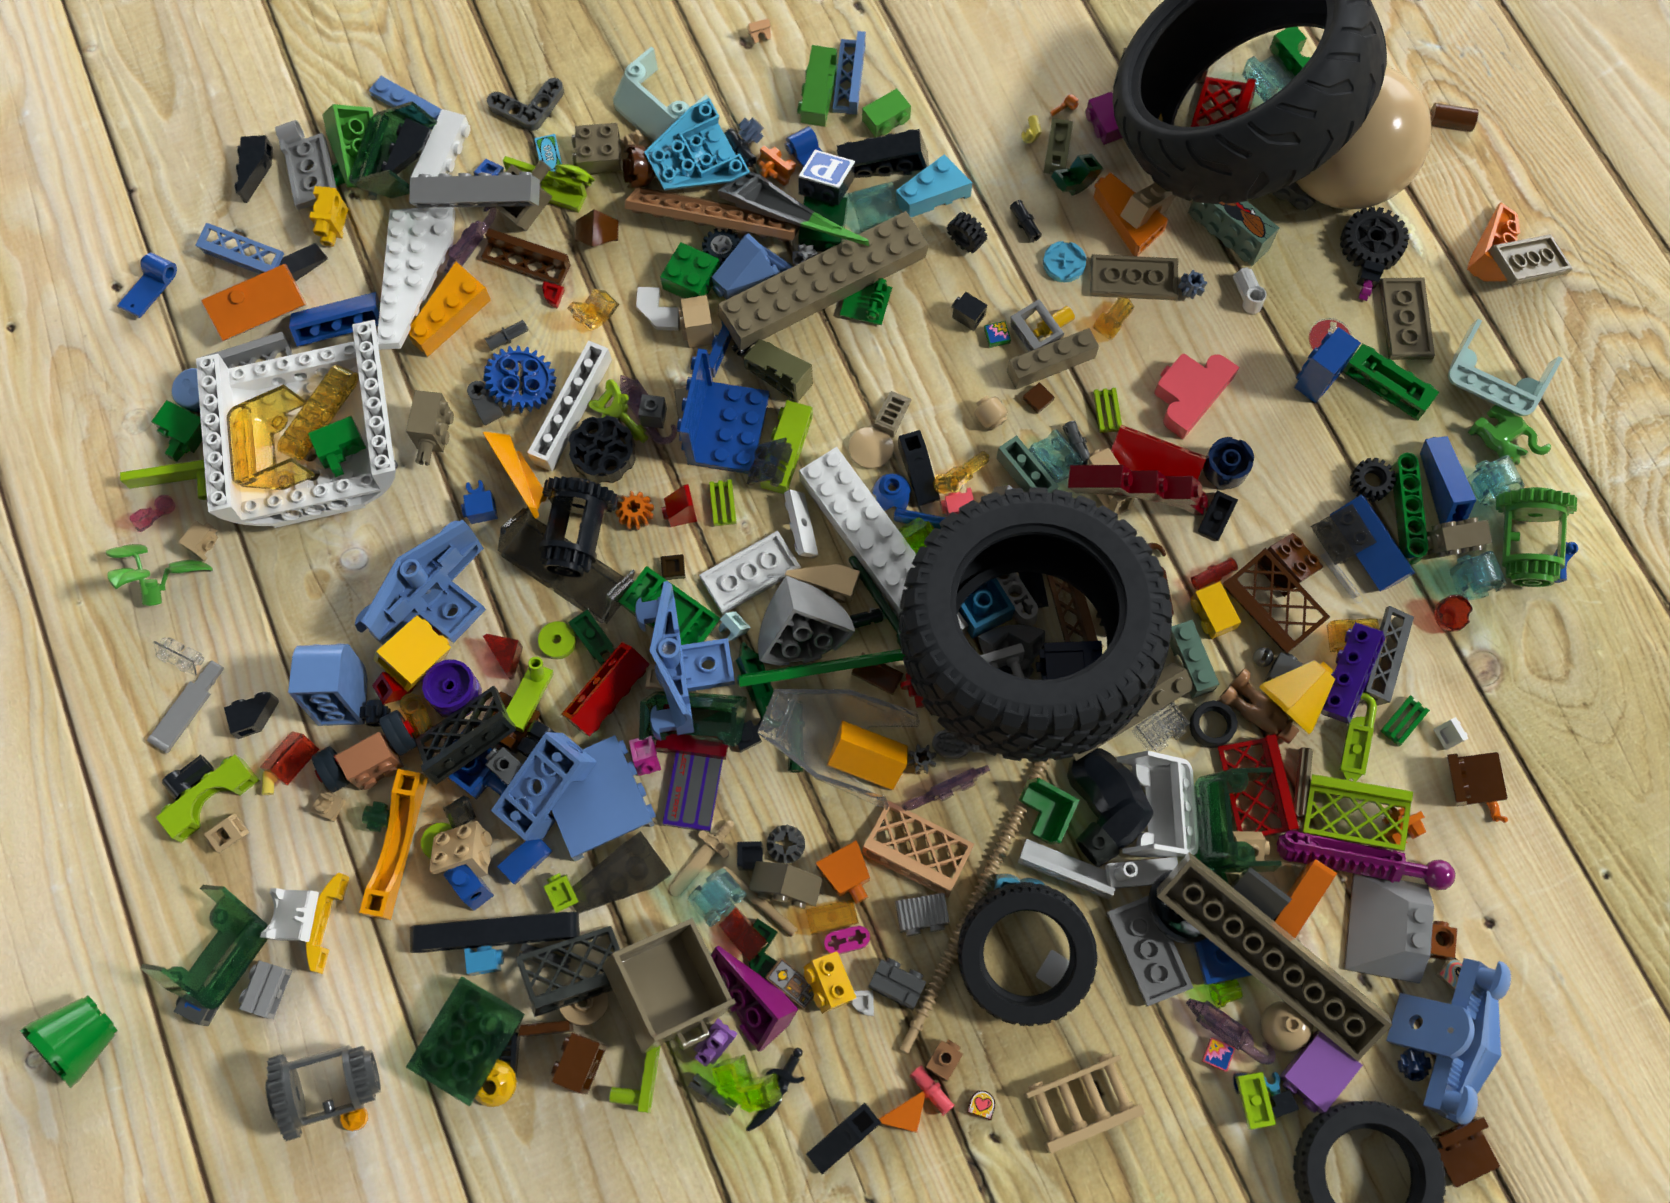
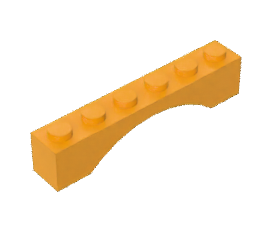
[359,769,428,921]

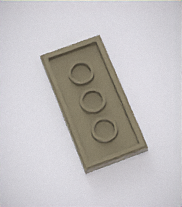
[1488,234,1572,286]
[1090,254,1178,300]
[1379,277,1435,360]

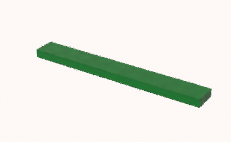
[736,649,905,687]

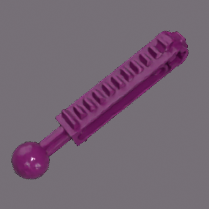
[1276,831,1456,890]

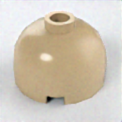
[1260,1001,1313,1052]

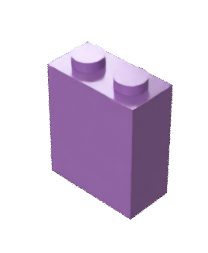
[1280,1030,1363,1113]

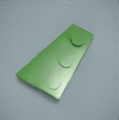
[797,45,837,127]

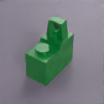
[151,400,202,462]
[308,416,366,477]

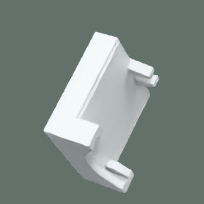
[260,888,319,942]

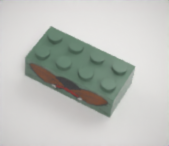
[1188,200,1279,266]

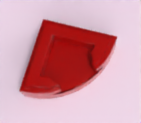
[542,281,565,309]

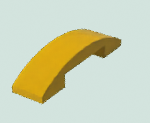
[306,873,350,974]

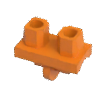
[757,146,796,186]
[1376,807,1426,845]

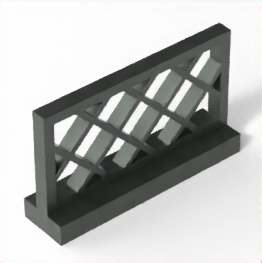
[415,685,517,785]
[516,926,620,1017]

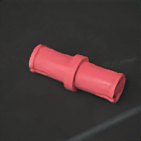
[910,1065,955,1116]

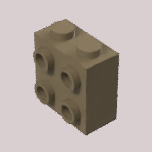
[572,123,622,174]
[1427,517,1492,558]

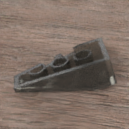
[572,831,672,914]

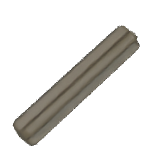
[1294,747,1313,818]

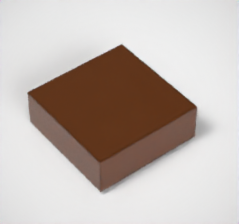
[1023,382,1055,414]

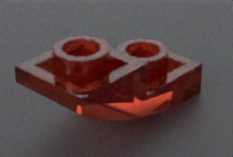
[719,907,768,961]

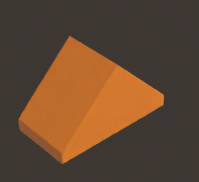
[879,1091,925,1133]

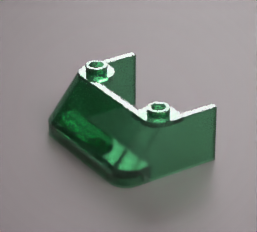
[349,101,437,198]
[639,691,747,746]
[1194,767,1281,873]
[140,885,268,1010]

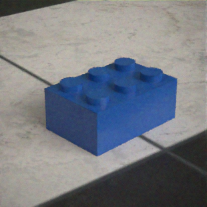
[1294,327,1361,403]

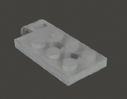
[275,120,336,210]

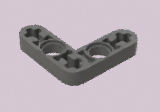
[487,78,564,131]

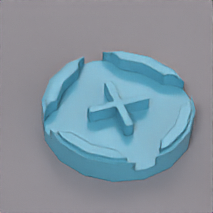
[1043,241,1086,283]

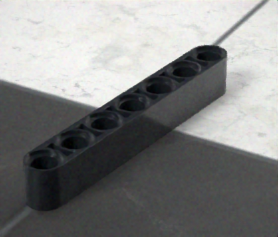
[410,912,580,953]

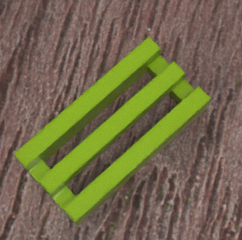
[1093,388,1122,433]
[709,479,737,526]

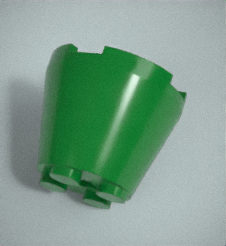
[20,995,118,1088]

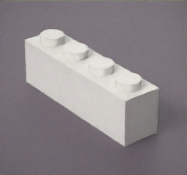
[411,109,470,177]

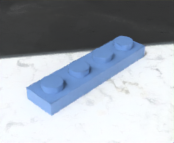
[369,76,442,129]

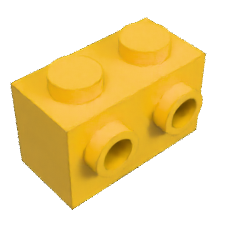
[803,951,857,1014]

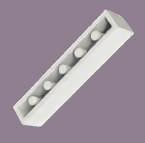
[527,340,612,471]

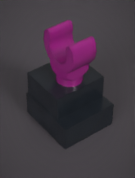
[1357,260,1385,301]

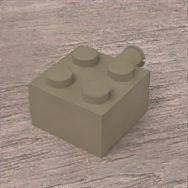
[496,159,552,230]
[406,390,454,466]

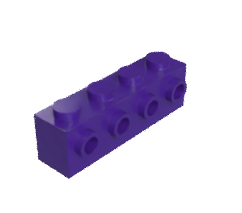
[1321,622,1385,724]

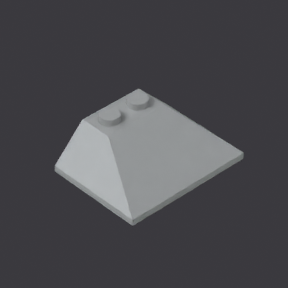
[1344,873,1434,984]

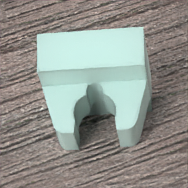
[718,611,751,641]

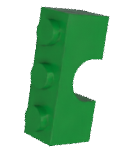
[1270,27,1311,77]

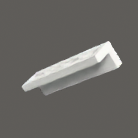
[1017,839,1115,899]

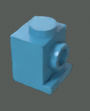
[464,946,504,976]

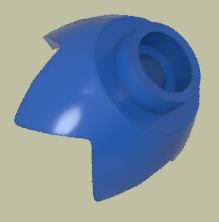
[872,473,912,511]

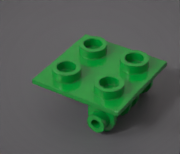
[840,278,893,326]

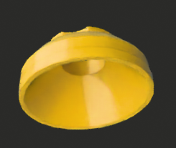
[470,1059,517,1107]

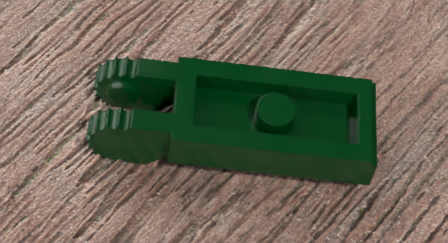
[568,609,615,666]

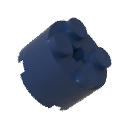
[1203,437,1254,490]

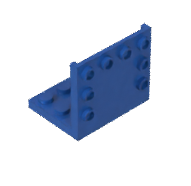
[677,348,770,475]

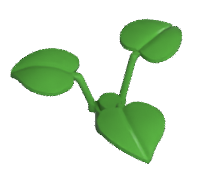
[106,544,213,606]

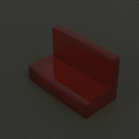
[260,731,319,786]

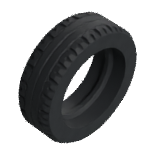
[958,882,1097,1026]
[1293,1101,1446,1203]

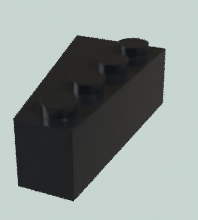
[837,129,929,178]

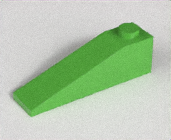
[322,104,376,188]

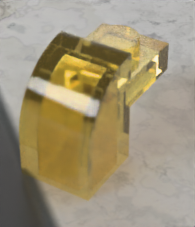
[567,289,620,330]

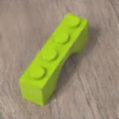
[156,755,259,843]

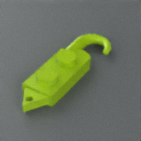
[1339,692,1377,782]

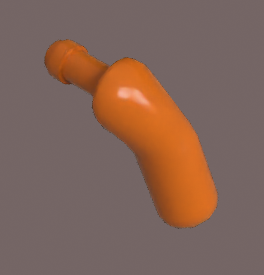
[1486,801,1508,823]

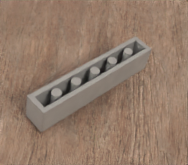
[409,172,540,208]

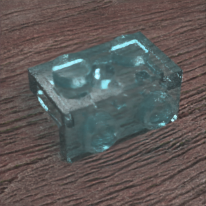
[1028,429,1083,483]

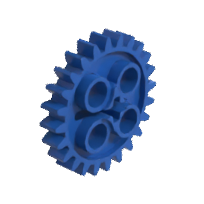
[483,345,557,413]

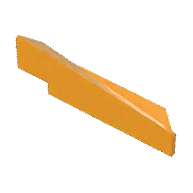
[482,432,547,519]

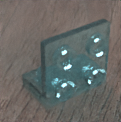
[1242,54,1295,102]
[848,182,900,233]

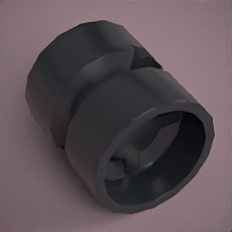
[516,720,556,757]

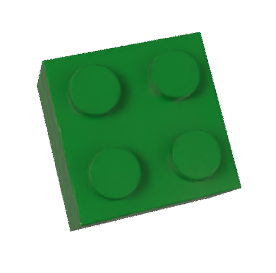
[660,242,720,299]

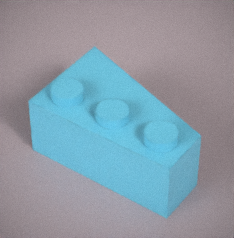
[895,154,972,218]

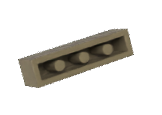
[1007,328,1099,390]

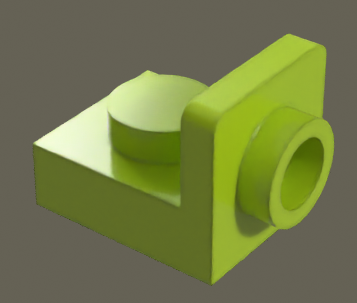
[543,873,579,913]

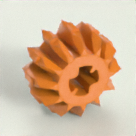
[615,491,654,530]

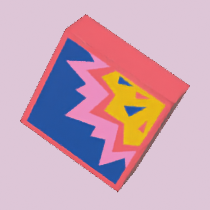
[1201,1037,1235,1072]

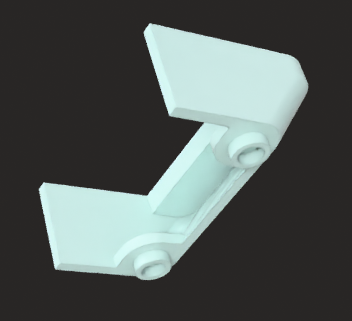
[613,47,709,143]
[1448,319,1563,416]

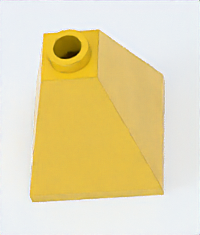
[1259,660,1335,734]

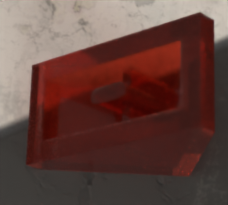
[483,634,523,680]

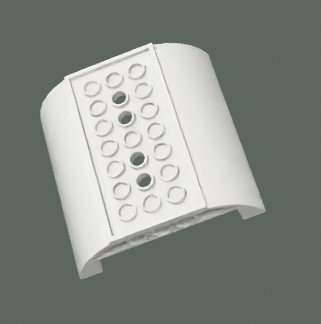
[196,320,396,528]

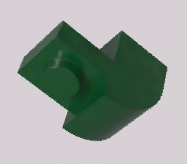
[1051,153,1104,196]

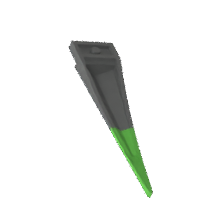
[718,171,869,246]

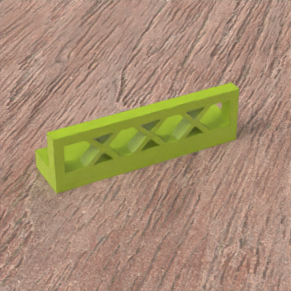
[503,156,587,213]

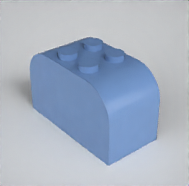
[288,644,368,726]

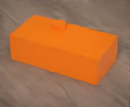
[201,264,307,341]

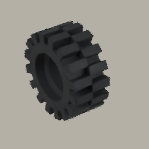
[947,212,988,253]
[1350,458,1396,502]

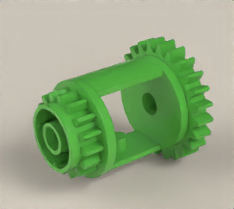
[1496,487,1577,587]

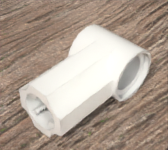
[1233,267,1267,314]

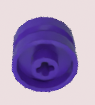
[422,659,482,718]

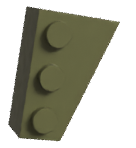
[744,339,813,403]

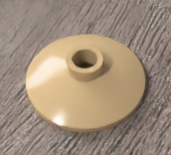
[559,976,608,1026]

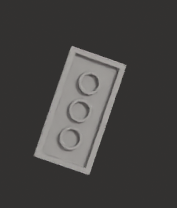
[1106,896,1193,1007]

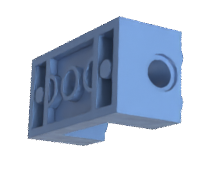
[491,732,597,841]

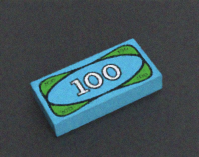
[534,134,562,172]

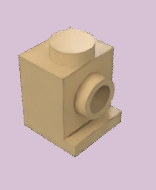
[179,521,218,561]
[204,813,250,853]
[1230,831,1270,864]

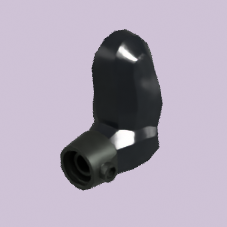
[1067,748,1154,867]

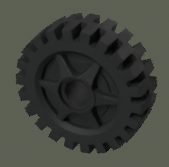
[1340,207,1409,270]

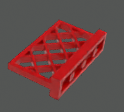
[1191,77,1256,127]
[1218,734,1299,837]

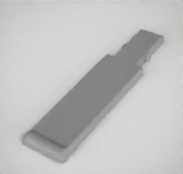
[147,661,224,753]

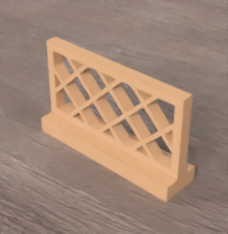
[862,801,974,898]

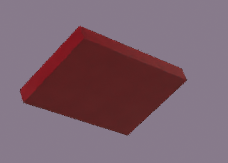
[655,704,734,760]

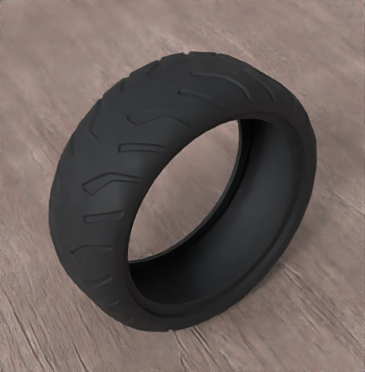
[1113,0,1387,204]

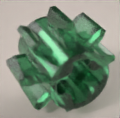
[362,801,390,832]

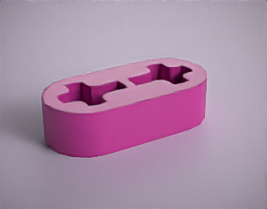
[824,926,870,955]

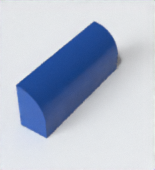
[289,292,380,347]
[1330,495,1415,591]

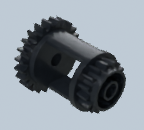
[539,476,618,578]

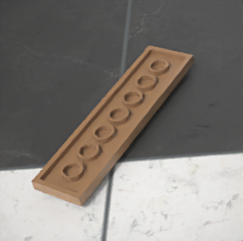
[625,187,800,241]

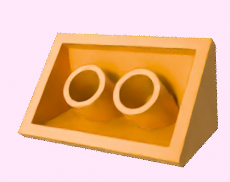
[827,720,908,790]

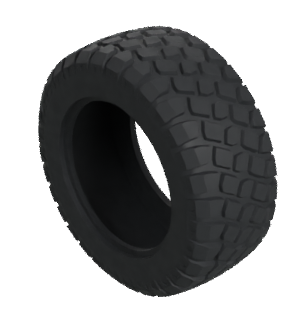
[899,487,1172,762]

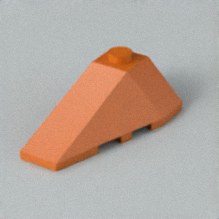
[1467,203,1520,282]

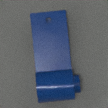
[785,126,823,168]
[117,253,177,318]

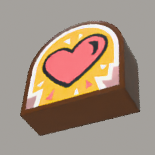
[966,1091,995,1120]

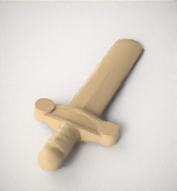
[669,820,734,897]

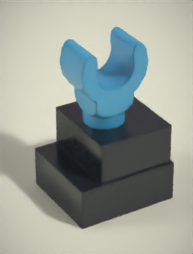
[1264,1072,1299,1118]

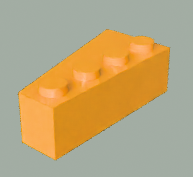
[408,262,491,357]

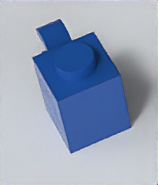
[461,480,498,524]

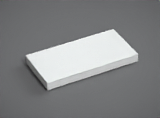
[699,531,801,615]

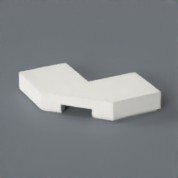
[636,287,679,331]

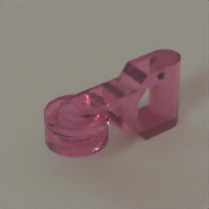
[130,495,175,532]

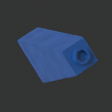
[1420,436,1477,524]

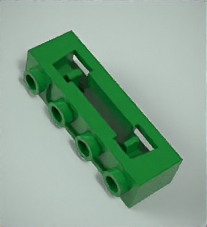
[1343,343,1439,420]

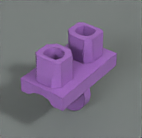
[694,1018,738,1067]

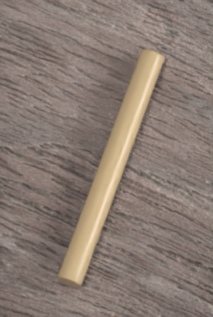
[719,866,798,936]

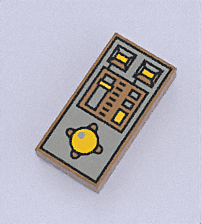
[765,958,814,1010]

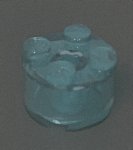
[1467,455,1525,506]
[1450,551,1507,601]
[688,868,747,927]

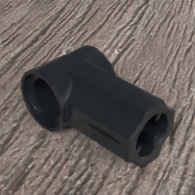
[162,755,214,801]

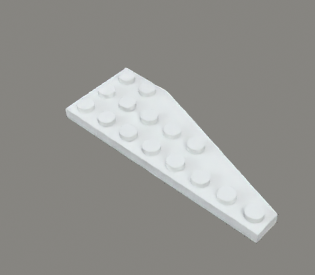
[377,207,455,350]

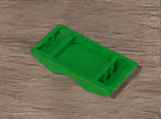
[618,566,721,645]

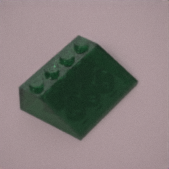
[406,976,525,1106]

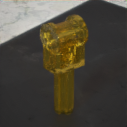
[934,451,990,494]

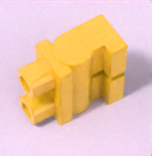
[309,186,348,247]

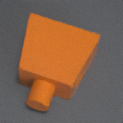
[816,841,870,904]

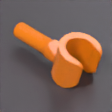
[1050,94,1079,116]

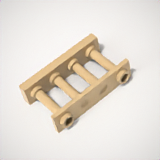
[1024,1052,1145,1153]

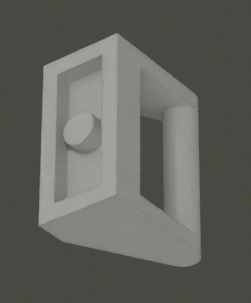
[1010,300,1064,352]

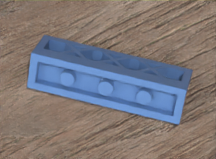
[832,31,866,115]
[195,223,285,274]

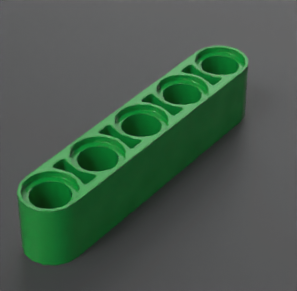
[1391,452,1428,565]

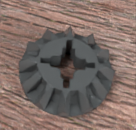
[767,824,805,864]

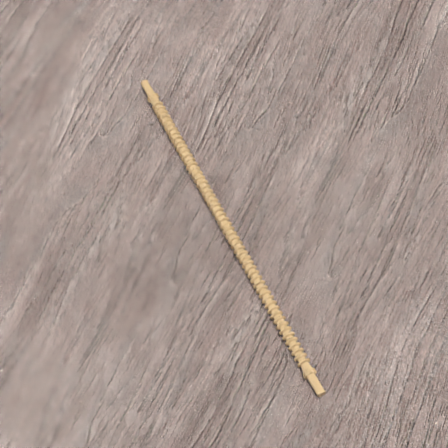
[900,644,1104,1054]

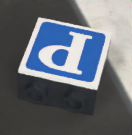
[798,150,855,206]

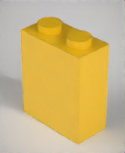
[373,615,451,692]

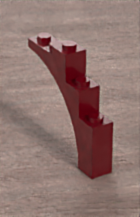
[1068,465,1208,515]

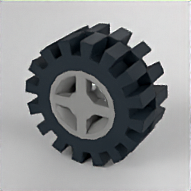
[702,228,740,266]

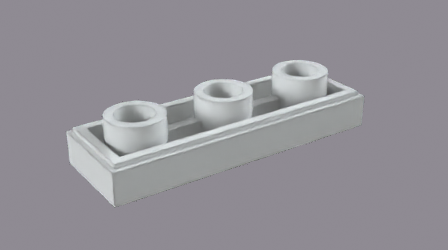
[784,490,819,558]

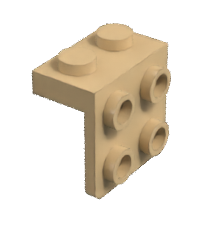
[429,821,492,878]

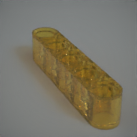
[277,364,359,461]

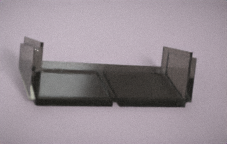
[498,507,635,624]

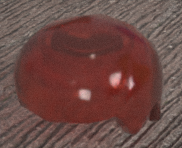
[1434,594,1473,632]

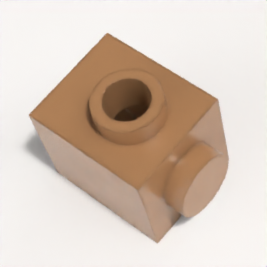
[925,1039,963,1082]

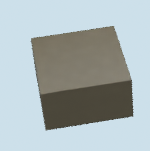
[602,918,736,1054]

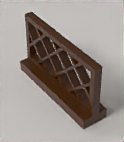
[1223,548,1330,653]

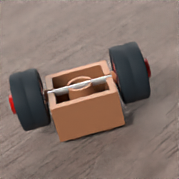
[312,710,417,793]

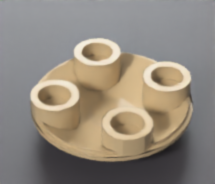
[849,427,894,469]

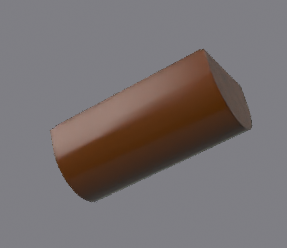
[1431,103,1479,132]

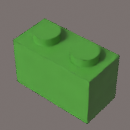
[862,88,911,138]

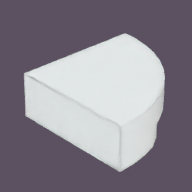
[851,990,874,1016]

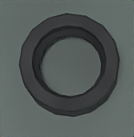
[1189,700,1238,748]

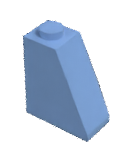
[712,233,780,300]

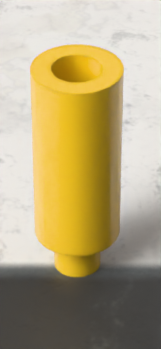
[1033,306,1075,338]

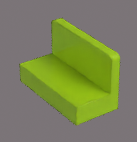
[1236,1072,1276,1129]

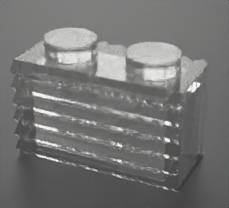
[1131,701,1190,753]

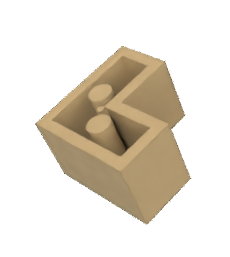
[678,295,714,348]

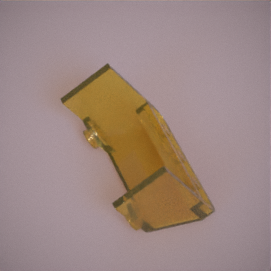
[226,384,315,490]

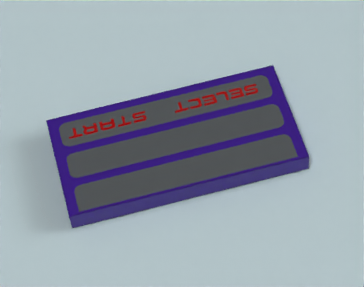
[663,753,723,832]

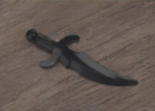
[746,1048,805,1131]

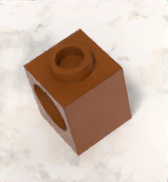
[1430,921,1457,961]

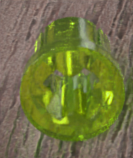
[1209,979,1243,1009]

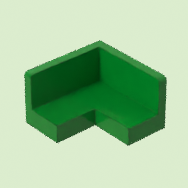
[1019,778,1080,845]

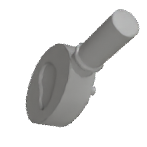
[932,730,997,759]

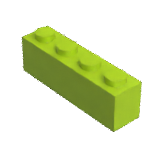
[757,400,813,494]

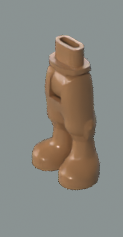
[1217,668,1300,744]

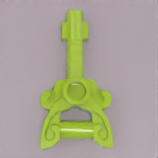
[589,379,649,443]

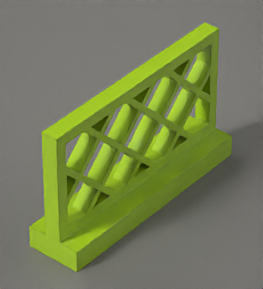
[1303,774,1413,852]

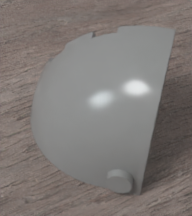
[758,576,855,665]

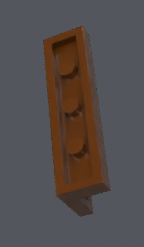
[481,228,571,286]

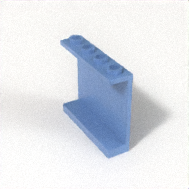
[539,735,656,861]

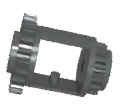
[266,1045,381,1141]

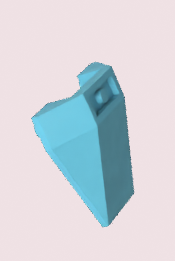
[644,98,750,191]

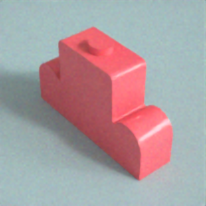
[1154,354,1240,439]

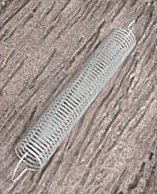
[1317,548,1363,603]

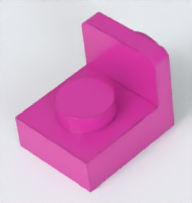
[629,734,661,776]

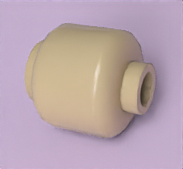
[975,396,1008,430]

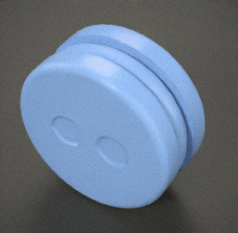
[172,368,200,412]

